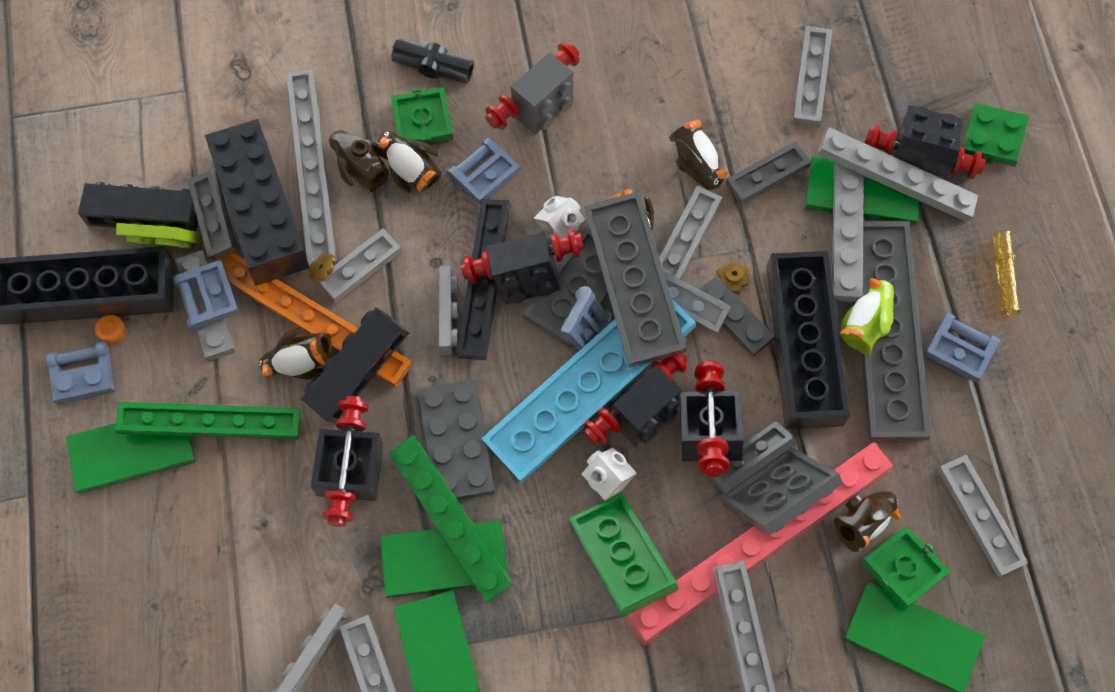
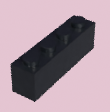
[78,182,198,232]
[301,307,410,423]

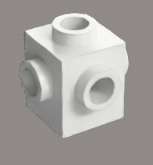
[533,196,585,239]
[582,447,637,501]

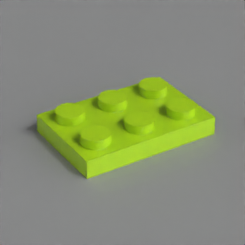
[116,223,201,249]

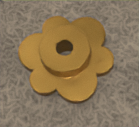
[308,253,335,282]
[717,261,749,293]

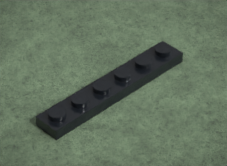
[456,199,511,360]

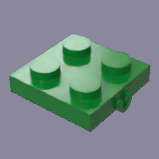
[391,87,454,144]
[962,103,1029,167]
[861,526,950,611]

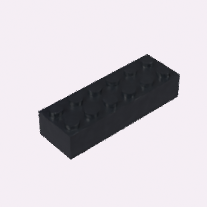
[205,119,310,286]
[0,246,174,325]
[766,251,850,429]

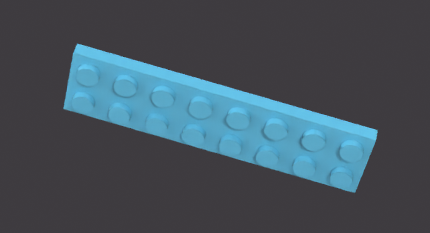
[481,299,696,483]

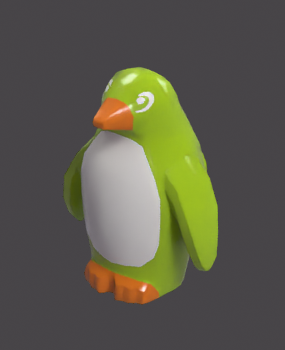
[840,278,894,356]

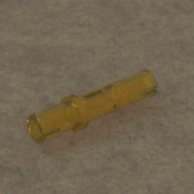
[993,230,1021,316]

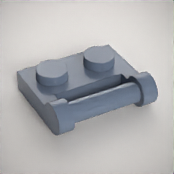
[447,137,521,205]
[173,260,240,331]
[560,286,614,351]
[924,312,1000,383]
[46,341,115,404]

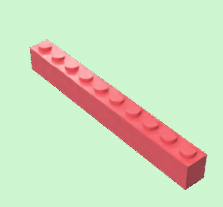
[626,442,893,646]

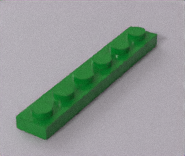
[115,402,301,440]
[388,436,514,603]

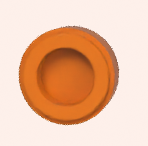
[95,315,126,345]

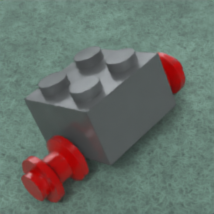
[485,42,580,135]

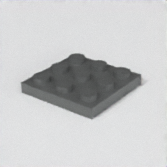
[719,447,843,536]

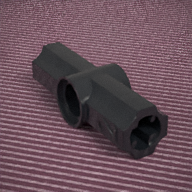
[391,38,474,84]

